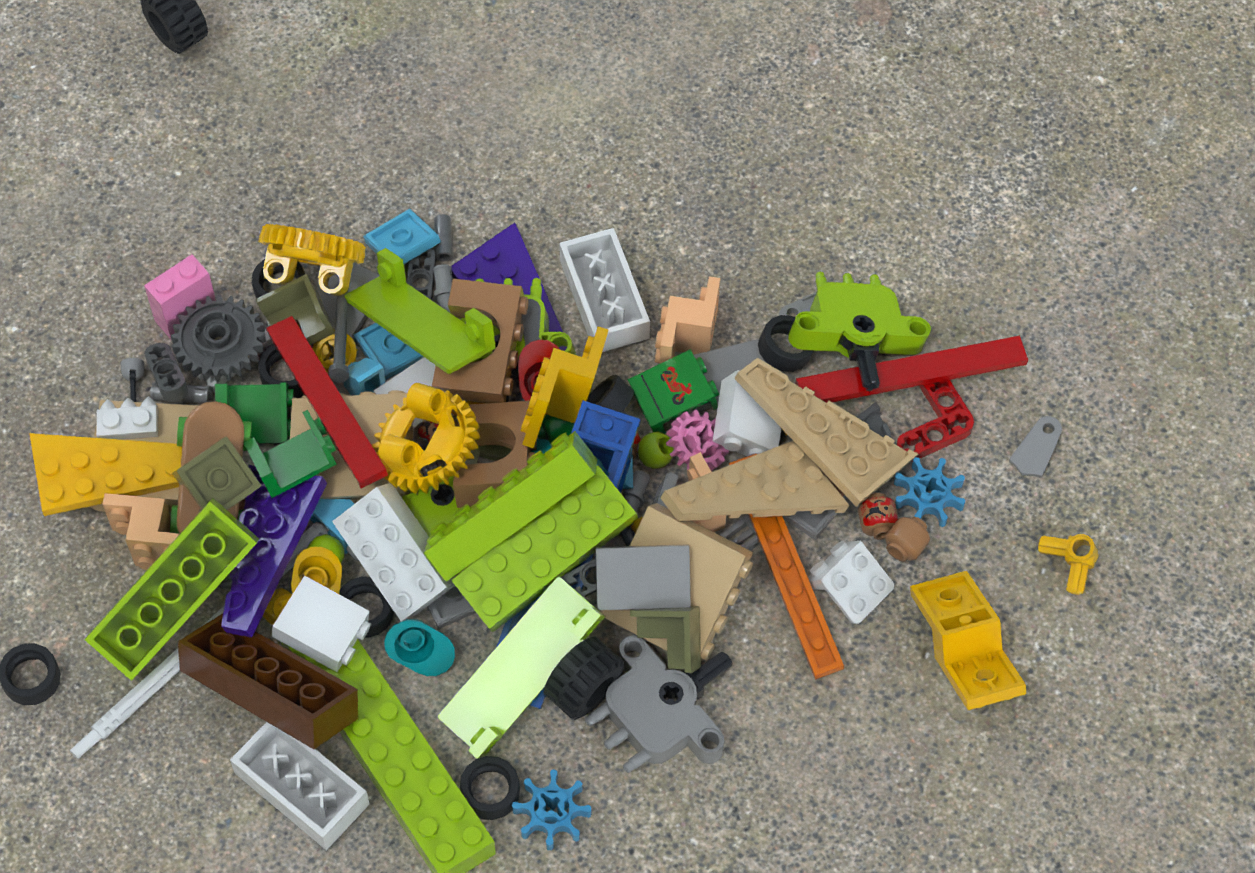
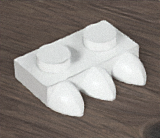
[96,396,158,440]

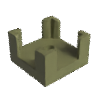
[172,436,261,512]

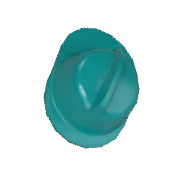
[384,619,455,676]

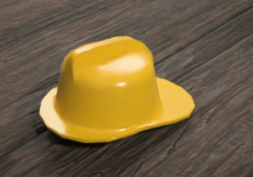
[291,547,342,594]

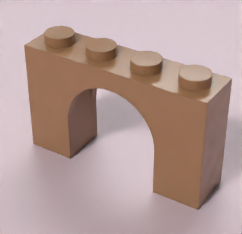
[432,279,529,403]
[453,401,537,508]

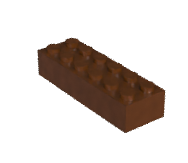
[178,613,358,749]

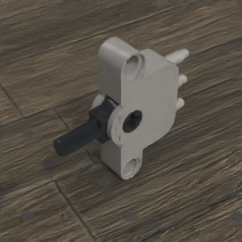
[585,635,733,773]

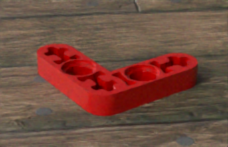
[896,380,974,462]

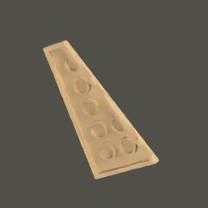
[734,358,918,507]
[661,441,849,521]

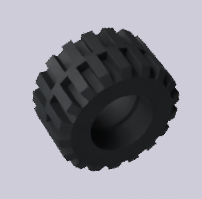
[140,0,208,54]
[544,636,624,720]

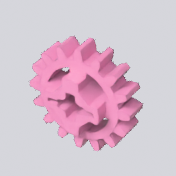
[666,410,729,472]

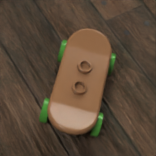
[170,401,252,534]

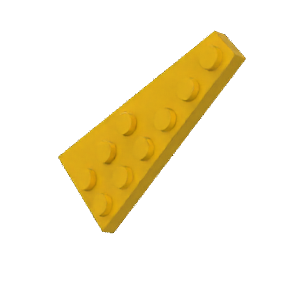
[29,433,182,516]

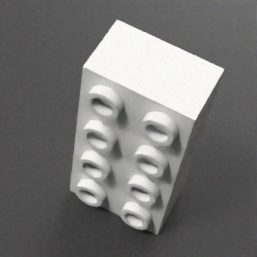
[559,228,650,352]
[332,483,456,621]
[230,722,370,851]

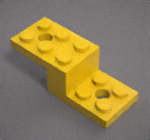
[520,326,609,448]
[910,571,1027,710]

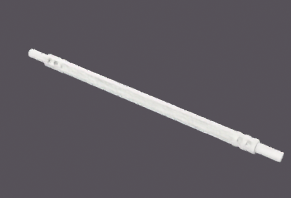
[70,522,329,759]

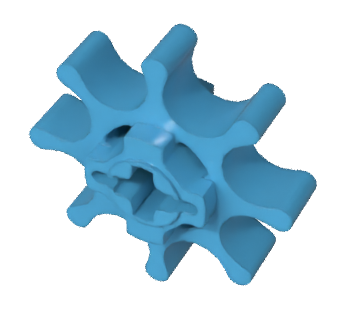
[894,457,965,527]
[512,769,592,850]

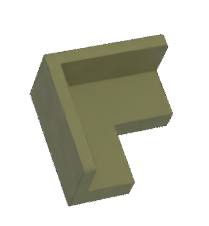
[256,274,335,345]
[630,606,701,673]

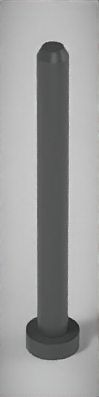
[328,288,349,383]

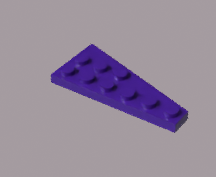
[451,222,567,351]
[221,465,327,637]

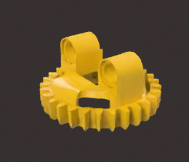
[258,224,366,296]
[372,383,480,494]

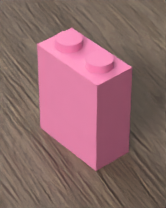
[144,254,216,340]

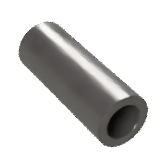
[434,214,453,261]

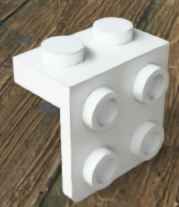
[808,541,894,624]

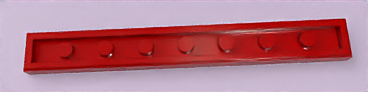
[266,316,388,489]
[795,335,1028,403]

